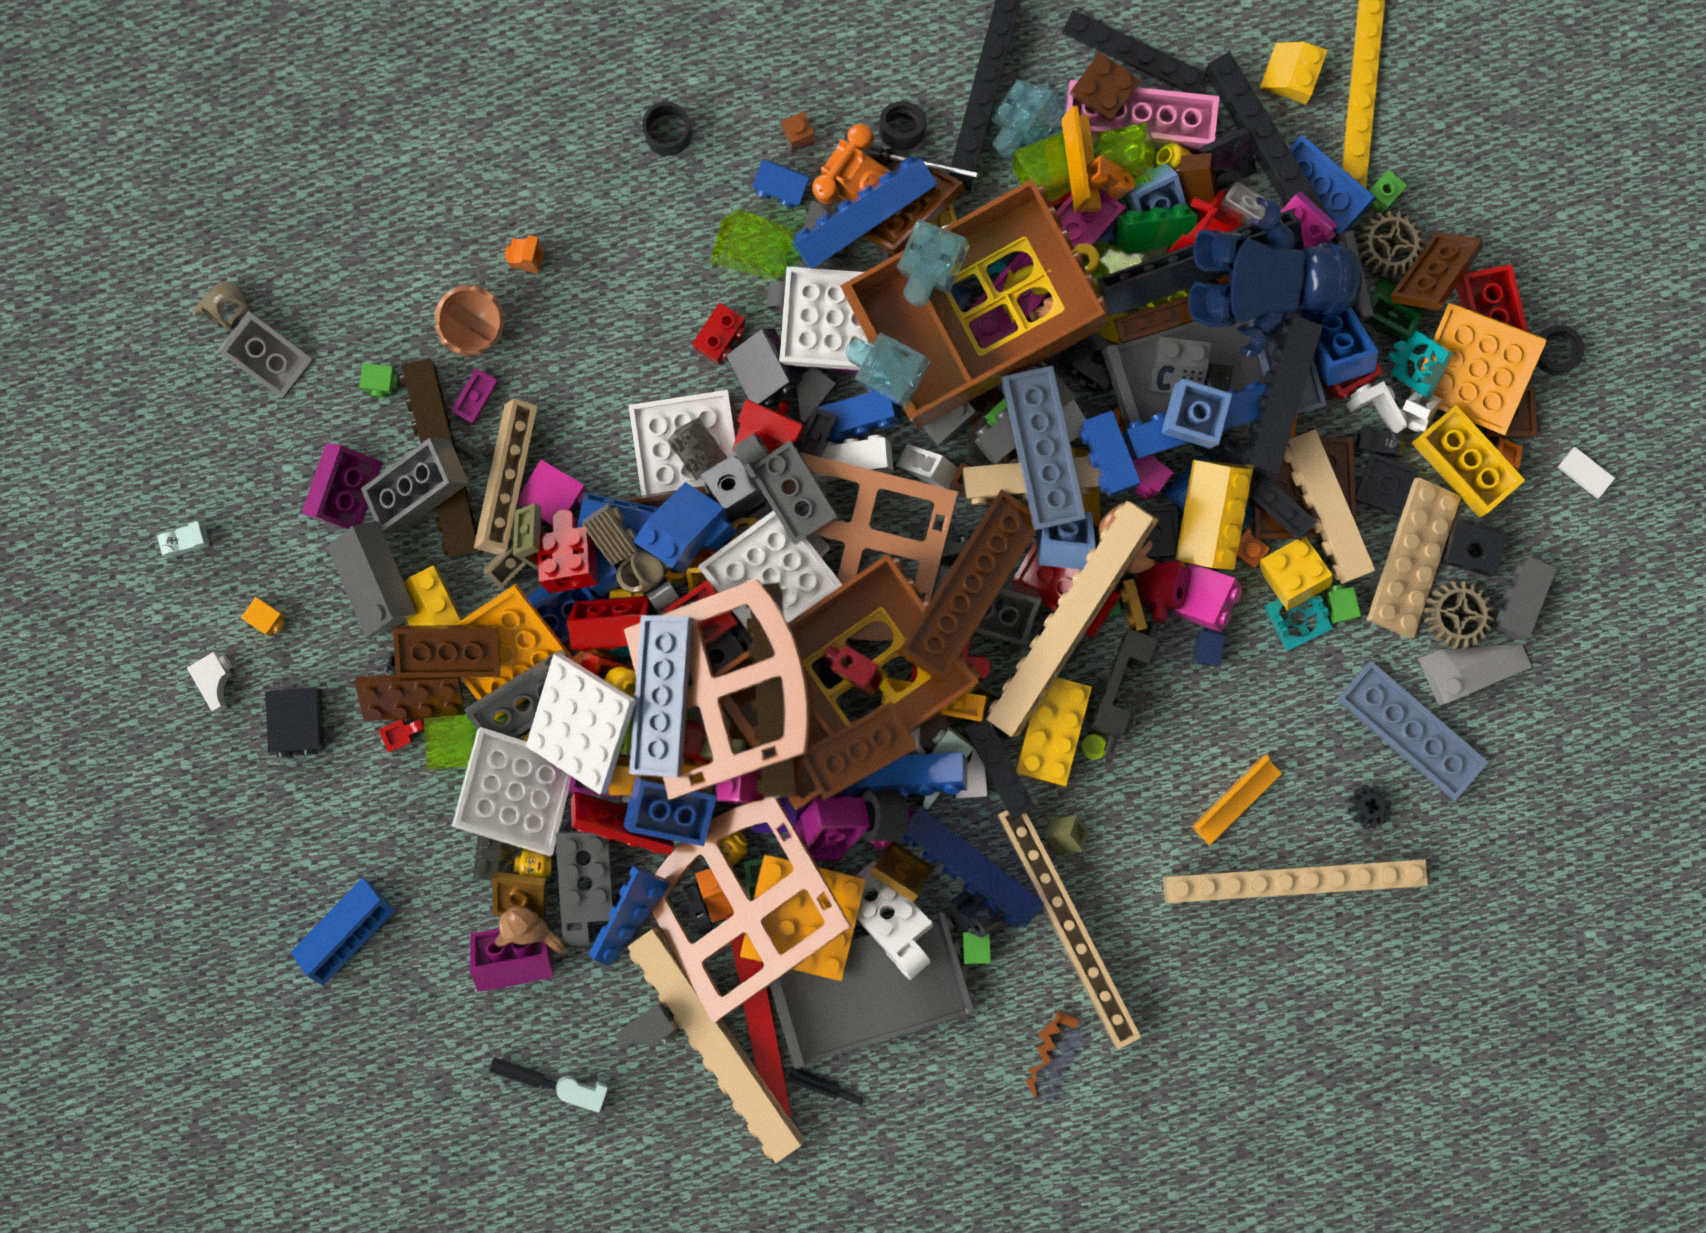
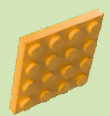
[1409,302,1548,435]
[454,584,573,720]
[740,854,866,981]

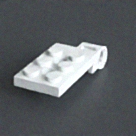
[856,861,933,980]

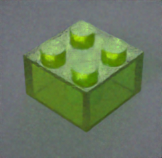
[1096,122,1155,184]
[424,714,478,771]

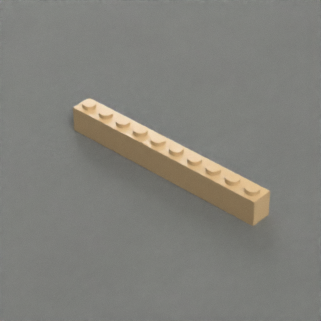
[987,501,1159,737]
[997,810,1141,1049]
[1163,860,1428,903]
[628,926,805,1163]

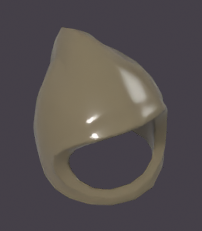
[193,281,248,331]
[616,550,671,593]

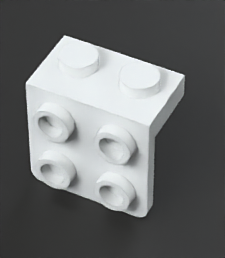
[1346,381,1407,433]

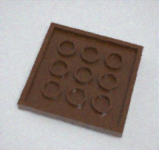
[1253,437,1357,540]

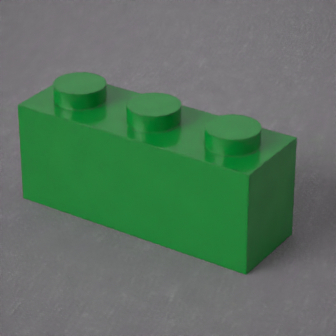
[1115,204,1198,253]

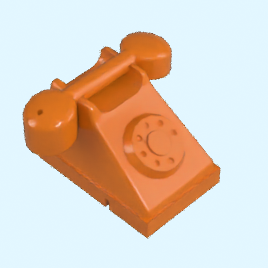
[812,124,894,204]

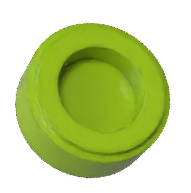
[1081,734,1106,760]

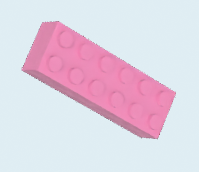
[1062,80,1219,153]

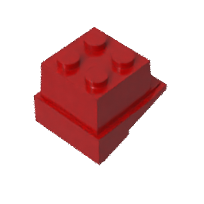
[1166,190,1245,254]
[732,399,805,453]

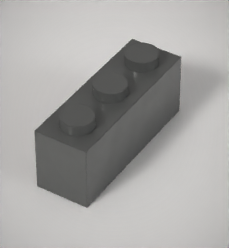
[1494,556,1557,640]

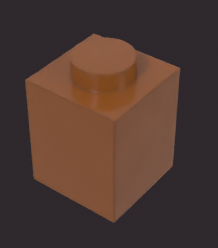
[781,111,815,152]

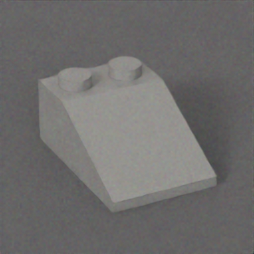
[218,310,312,398]

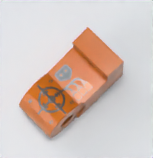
[1086,155,1135,200]

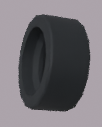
[879,101,926,150]
[1537,325,1584,375]

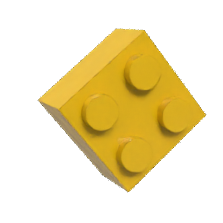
[1260,536,1333,611]

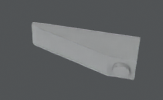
[1418,644,1532,706]

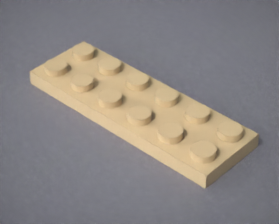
[1367,478,1461,638]

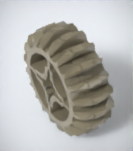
[1357,211,1425,279]
[1423,581,1494,649]

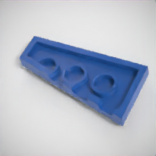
[1289,134,1376,235]
[589,866,670,966]

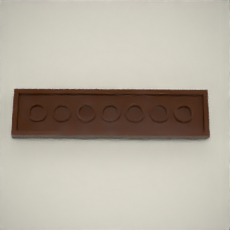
[898,489,1037,683]

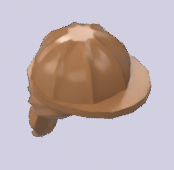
[495,906,569,954]

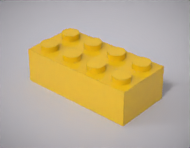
[1016,677,1092,787]

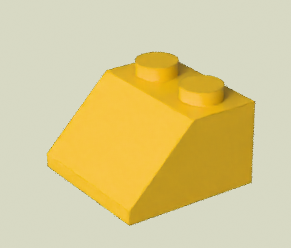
[1260,42,1328,105]

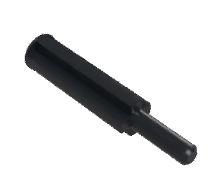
[489,1057,557,1090]
[787,1066,863,1105]

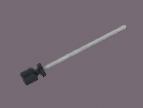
[867,145,979,178]

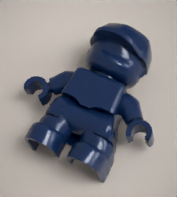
[1188,197,1362,357]

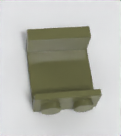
[513,503,552,570]

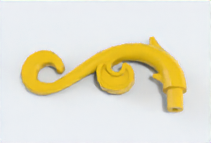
[1002,243,1100,323]

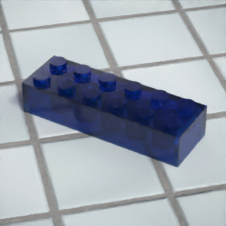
[902,807,1044,928]

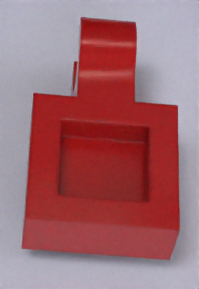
[378,719,428,753]

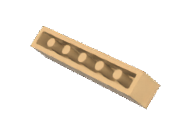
[474,399,537,555]
[1284,429,1375,585]
[962,456,1107,505]

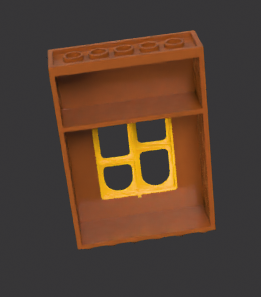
[840,179,1110,429]
[713,554,980,813]

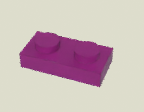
[451,368,499,425]

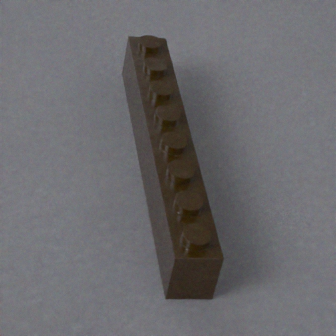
[400,358,483,561]
[745,582,797,799]

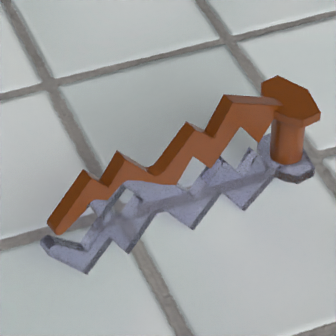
[1025,1010,1084,1102]

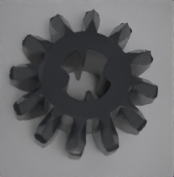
[1347,785,1392,828]

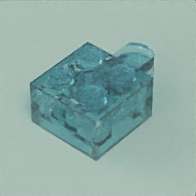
[991,79,1066,158]
[897,219,970,307]
[846,332,931,408]

